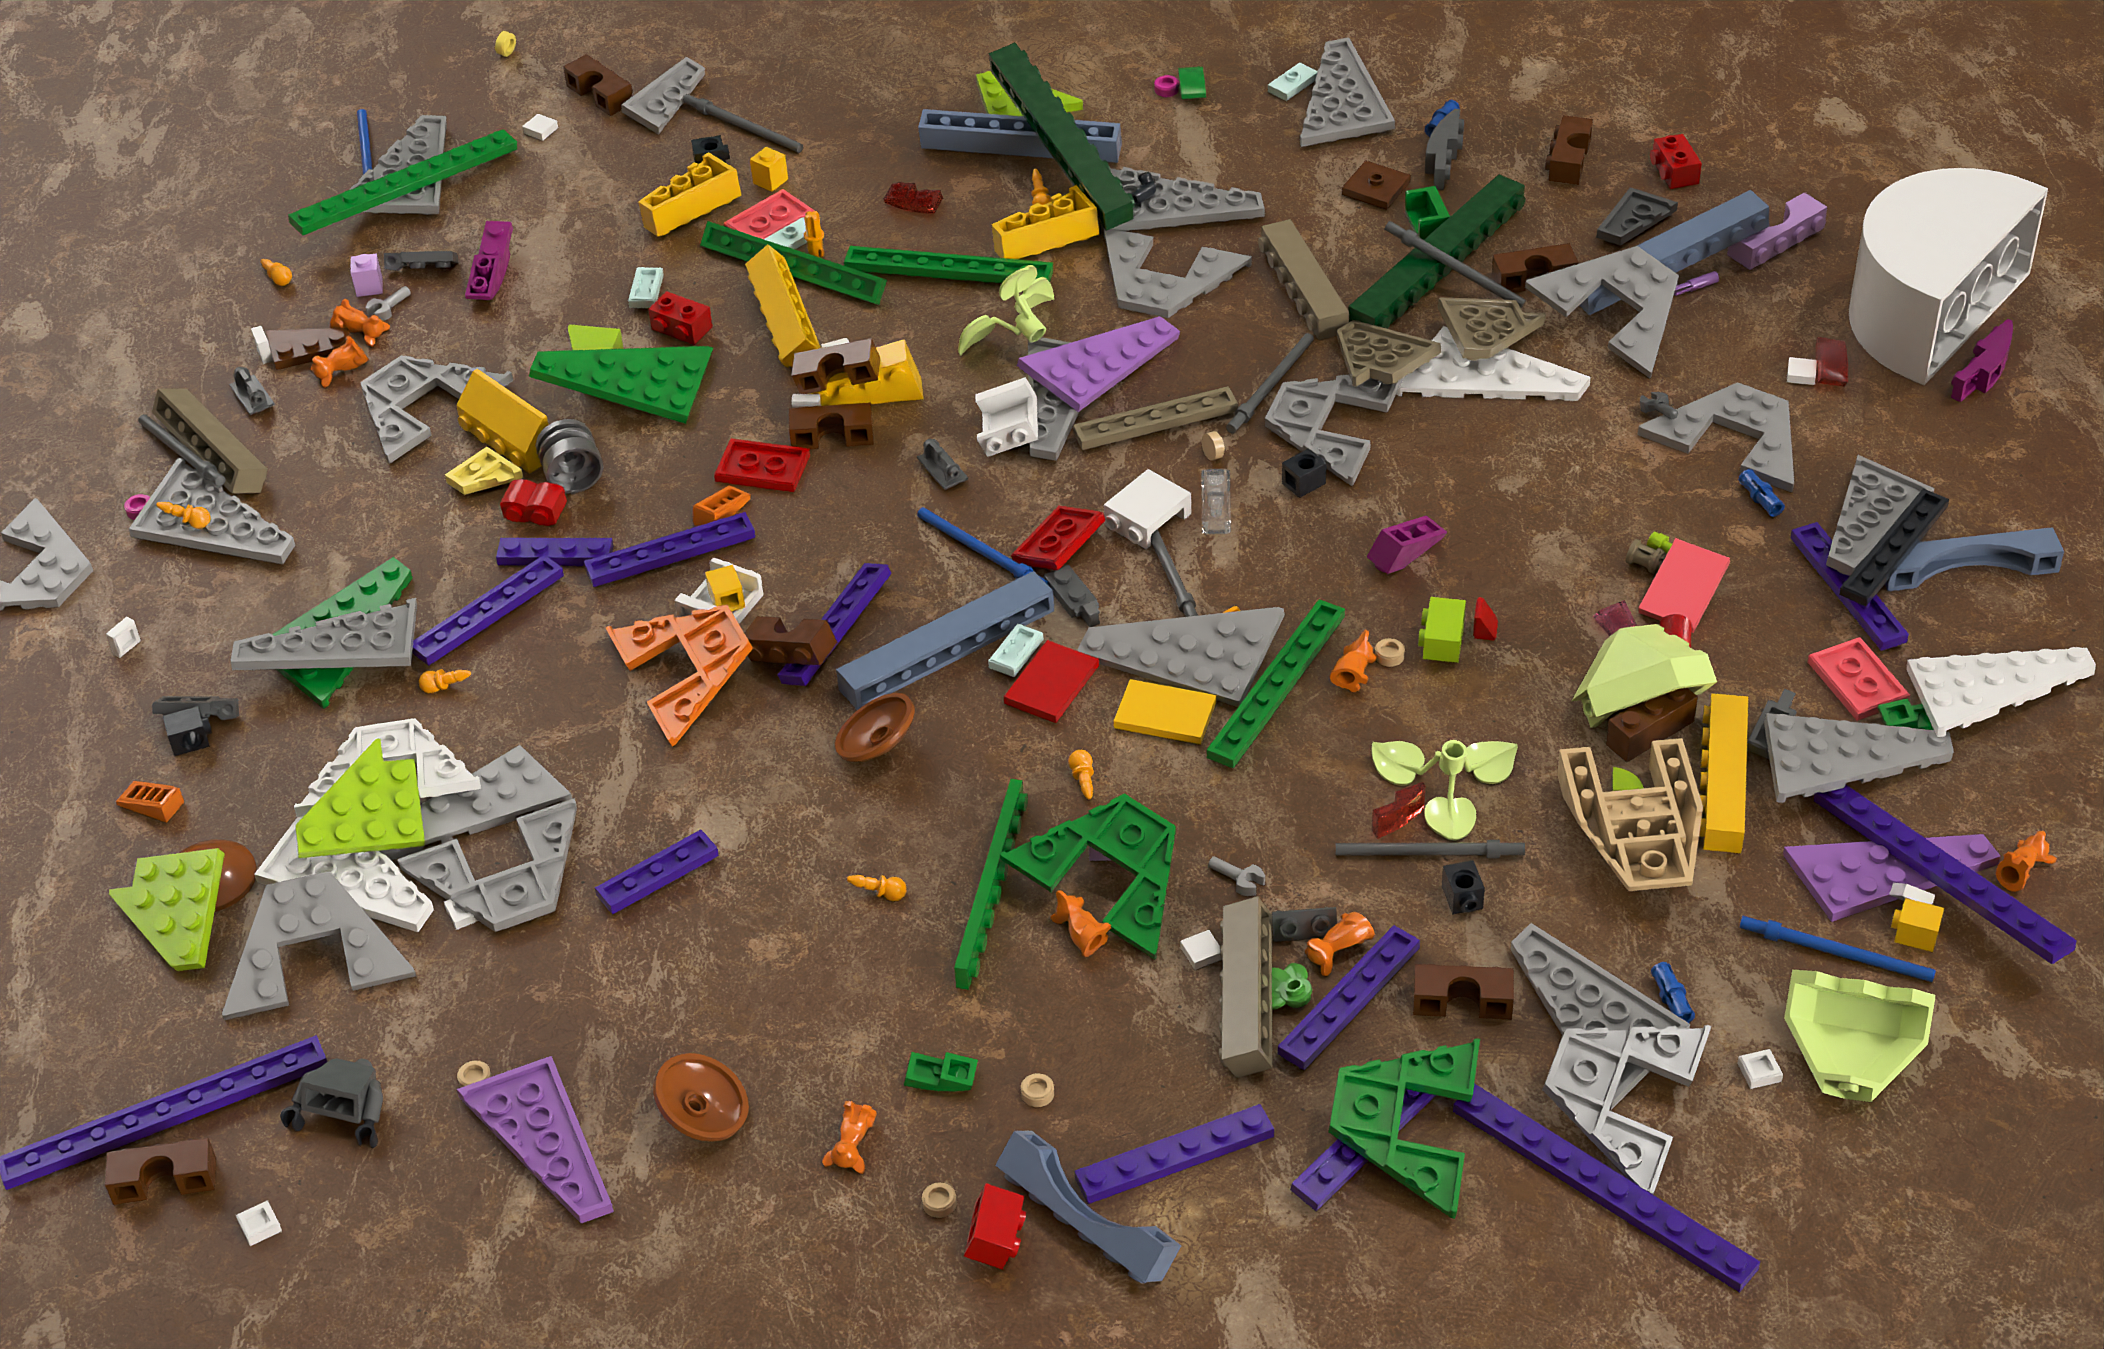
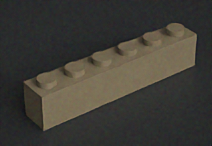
[1258,219,1349,340]
[152,389,267,493]
[1219,896,1272,1078]

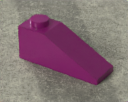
[1367,515,1447,574]

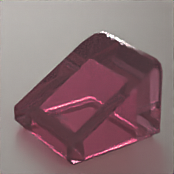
[1593,600,1637,636]

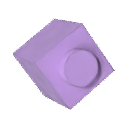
[351,253,383,297]

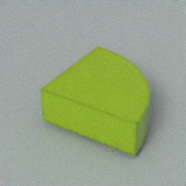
[1612,767,1644,791]

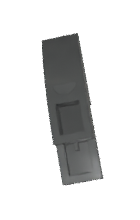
[1425,109,1464,190]

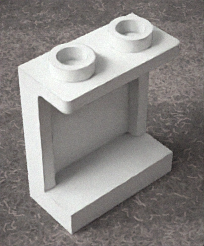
[976,377,1038,457]
[1104,469,1191,549]
[674,558,763,624]

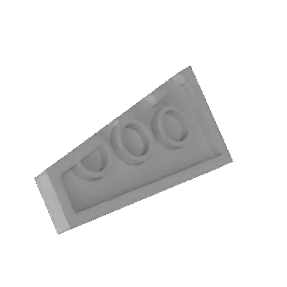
[622,57,705,135]

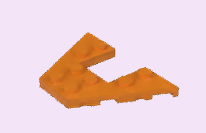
[606,605,753,747]

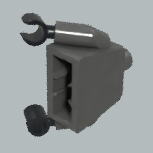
[280,1058,383,1148]

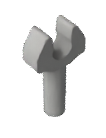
[365,286,411,321]
[1208,856,1265,896]

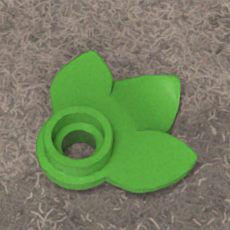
[1272,963,1312,1009]

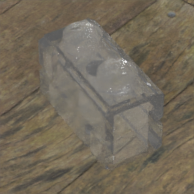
[1201,469,1231,534]

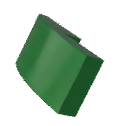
[1178,67,1206,99]
[1878,698,1934,730]
[904,1052,978,1091]

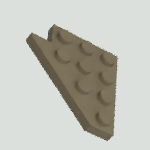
[1437,298,1546,361]
[1337,320,1441,387]

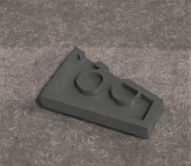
[1596,187,1678,245]

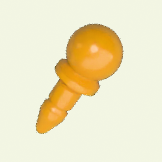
[1031,169,1051,205]
[260,259,292,286]
[156,502,211,529]
[419,669,471,693]
[1068,750,1094,800]
[847,875,907,901]

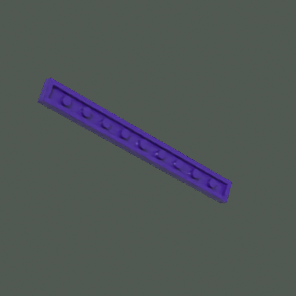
[1814,784,2076,964]
[0,1035,327,1190]
[1453,1083,1760,1293]

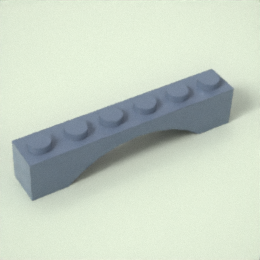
[1885,527,2064,591]
[995,1131,1181,1284]

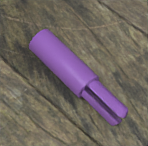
[1674,271,1719,296]

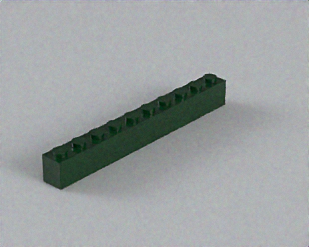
[989,42,1135,231]
[1348,174,1526,329]

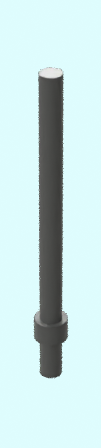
[683,94,803,153]
[1384,220,1526,308]
[1226,333,1314,433]
[138,414,225,486]
[1151,529,1198,617]
[1336,839,1525,858]

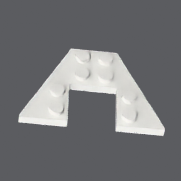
[294,718,481,817]

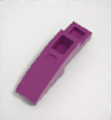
[465,221,513,300]
[1951,319,2013,402]

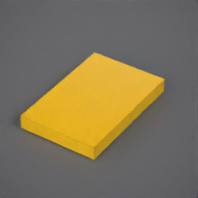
[1114,679,1216,745]

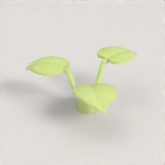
[958,265,1054,356]
[1371,740,1518,841]

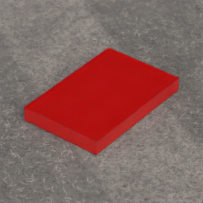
[714,438,810,492]
[1011,505,1106,570]
[1004,640,1099,723]

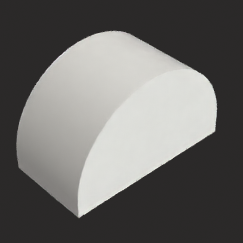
[1849,168,2048,385]

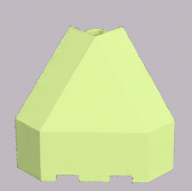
[1572,624,1717,728]
[1784,969,1936,1102]

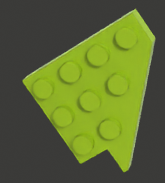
[976,71,1083,116]
[295,739,425,858]
[109,848,225,971]

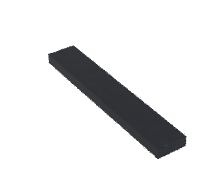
[1839,488,1949,606]

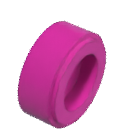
[1154,75,1179,97]
[124,494,150,520]

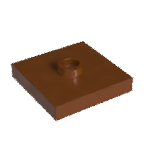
[1342,160,1411,210]

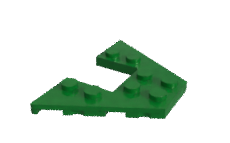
[1000,793,1176,960]
[1328,1038,1480,1219]

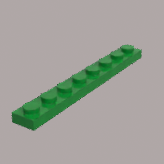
[700,221,887,305]
[844,246,1053,283]
[1206,599,1345,769]
[954,779,1028,990]

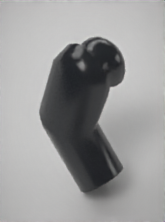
[1131,172,1156,205]

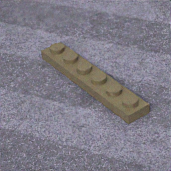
[1073,386,1238,450]

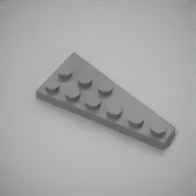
[1028,337,1079,461]
[1826,455,1935,576]
[231,598,417,670]
[380,745,572,860]

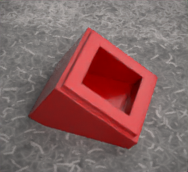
[1473,597,1498,640]

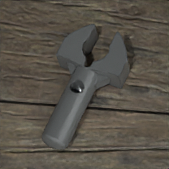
[1640,392,1678,419]

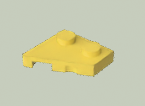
[445,447,523,495]

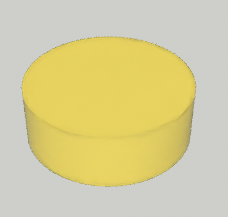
[495,31,516,57]

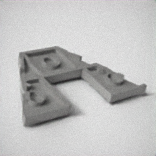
[1104,229,1252,318]
[1525,246,1679,378]
[360,355,513,464]
[1265,375,1404,486]
[1638,382,1794,492]
[0,498,93,610]
[398,798,577,932]
[222,871,416,1020]
[1542,1025,1711,1194]

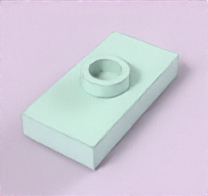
[1268,63,1318,101]
[764,217,807,249]
[628,267,664,308]
[988,623,1043,677]

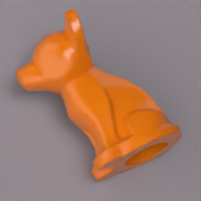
[330,299,390,347]
[311,335,369,388]
[1330,629,1377,692]
[1996,831,2057,892]
[1050,890,1111,957]
[1305,912,1375,976]
[822,1101,877,1174]

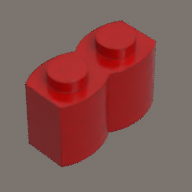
[500,479,567,526]

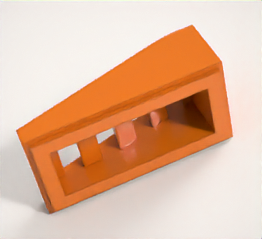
[693,485,751,526]
[116,781,184,823]

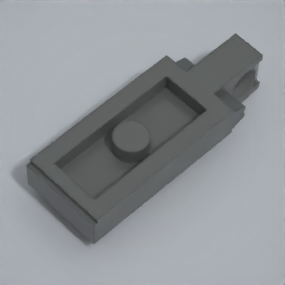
[384,251,458,271]
[1044,565,1100,627]
[1747,689,1797,759]
[152,696,239,720]

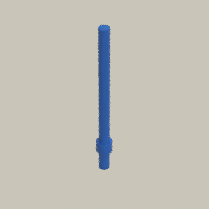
[357,109,373,175]
[917,507,1049,585]
[1739,916,1936,982]

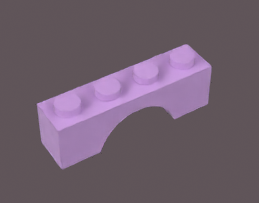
[1727,192,1827,270]

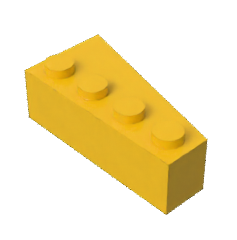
[638,152,742,237]
[992,185,1099,259]
[809,339,924,406]

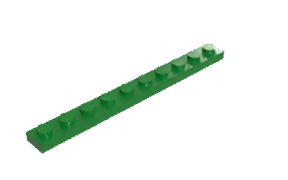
[288,129,517,236]

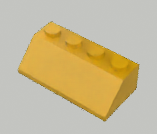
[456,369,549,474]

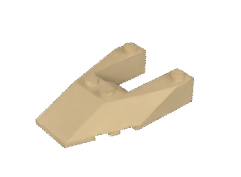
[1557,738,1703,891]

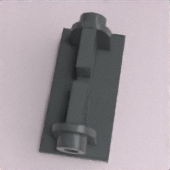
[229,367,275,415]
[917,439,968,490]
[1272,907,1337,942]

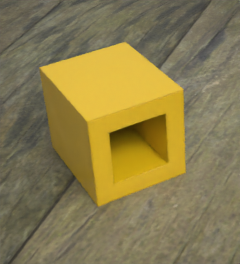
[750,147,788,192]
[705,565,745,612]
[1891,898,1944,952]

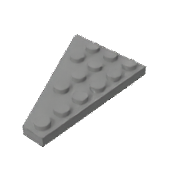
[1300,38,1395,147]
[349,115,447,215]
[1110,167,1265,231]
[129,458,295,564]
[1077,607,1285,707]
[1764,713,1954,803]
[1511,923,1690,1110]

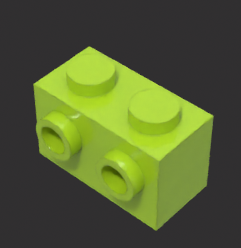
[1418,597,1466,663]

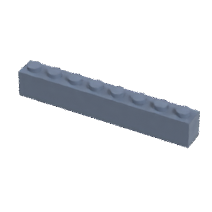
[918,109,1122,163]
[1580,190,1769,315]
[836,571,1054,710]

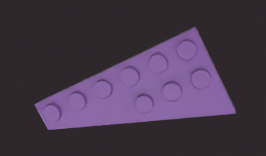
[1017,316,1180,412]
[1783,834,2001,922]
[457,1056,613,1223]

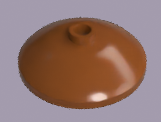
[835,693,915,762]
[180,839,257,912]
[653,1053,749,1142]

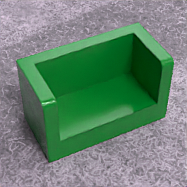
[1405,186,1450,240]

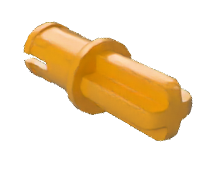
[804,211,824,258]

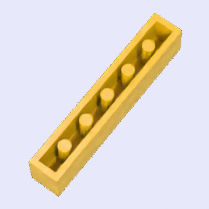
[745,244,821,368]
[1699,693,1748,853]

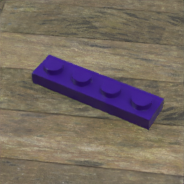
[496,538,614,566]
[595,830,719,915]

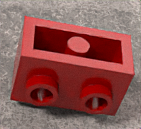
[1650,134,1702,189]
[648,291,713,345]
[964,1183,1026,1270]

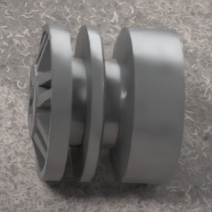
[535,419,604,494]

